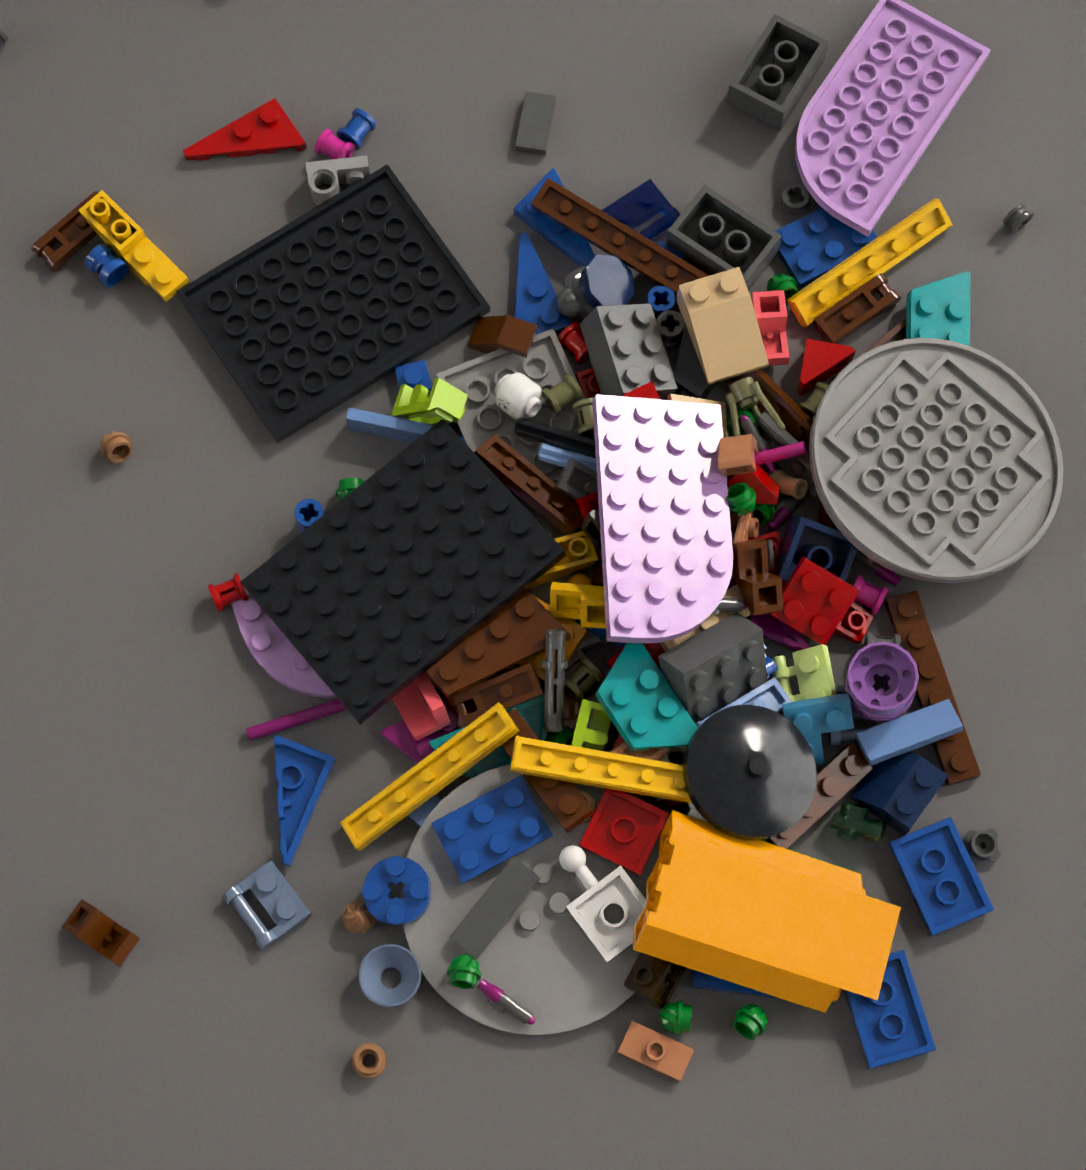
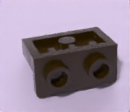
[624,952,686,1010]

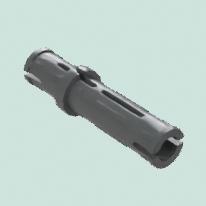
[542,629,568,732]

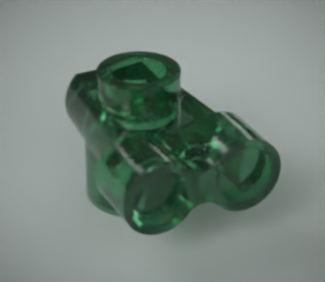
[831,801,887,843]

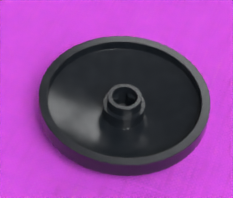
[683,705,817,840]

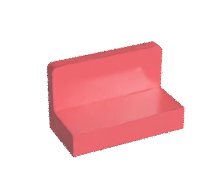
[392,672,451,741]

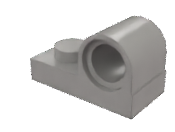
[305,155,370,206]

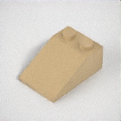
[676,267,769,385]

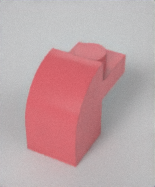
[751,290,789,366]

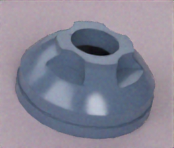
[359,944,421,1007]

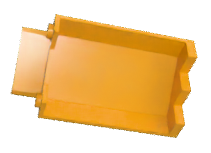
[633,810,901,1013]

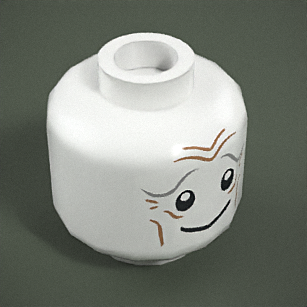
[494,372,542,420]

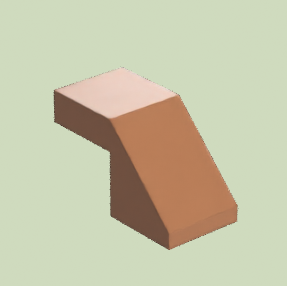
[718,434,758,476]

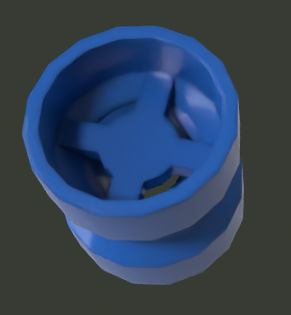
[84,243,129,287]

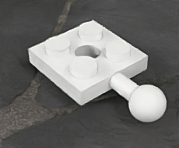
[559,845,646,962]

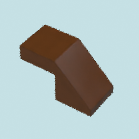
[468,315,538,358]
[732,538,783,615]
[62,899,140,967]

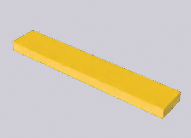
[787,198,953,327]
[340,702,519,851]
[510,736,692,803]

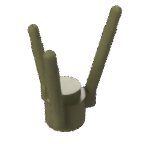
[725,377,785,437]

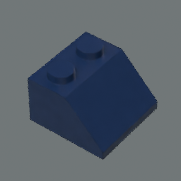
[777,516,857,581]
[850,752,948,836]

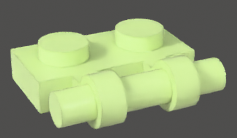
[772,644,837,714]

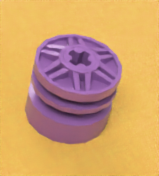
[845,641,919,723]

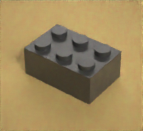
[727,14,828,131]
[666,184,782,290]
[580,303,678,400]
[659,612,767,723]

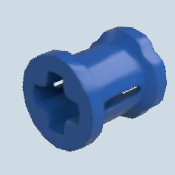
[336,108,376,150]
[648,286,675,321]
[294,499,324,532]

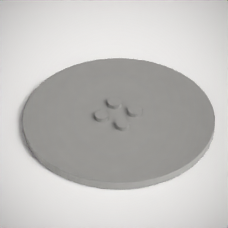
[809,338,1064,583]
[400,764,659,1035]

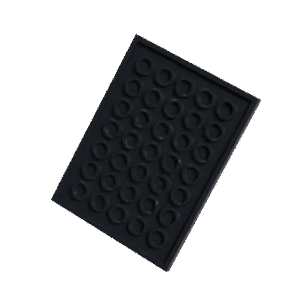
[176,164,490,443]
[241,419,566,725]

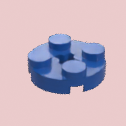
[362,856,431,925]

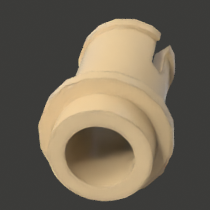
[768,470,808,499]

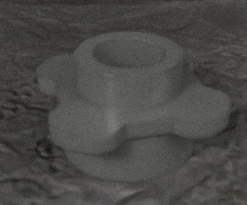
[965,829,1001,863]

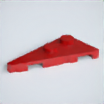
[183,98,307,161]

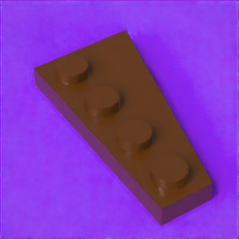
[426,588,571,699]

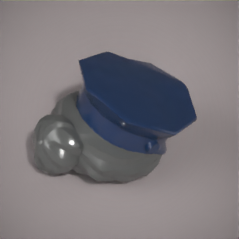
[556,254,634,320]

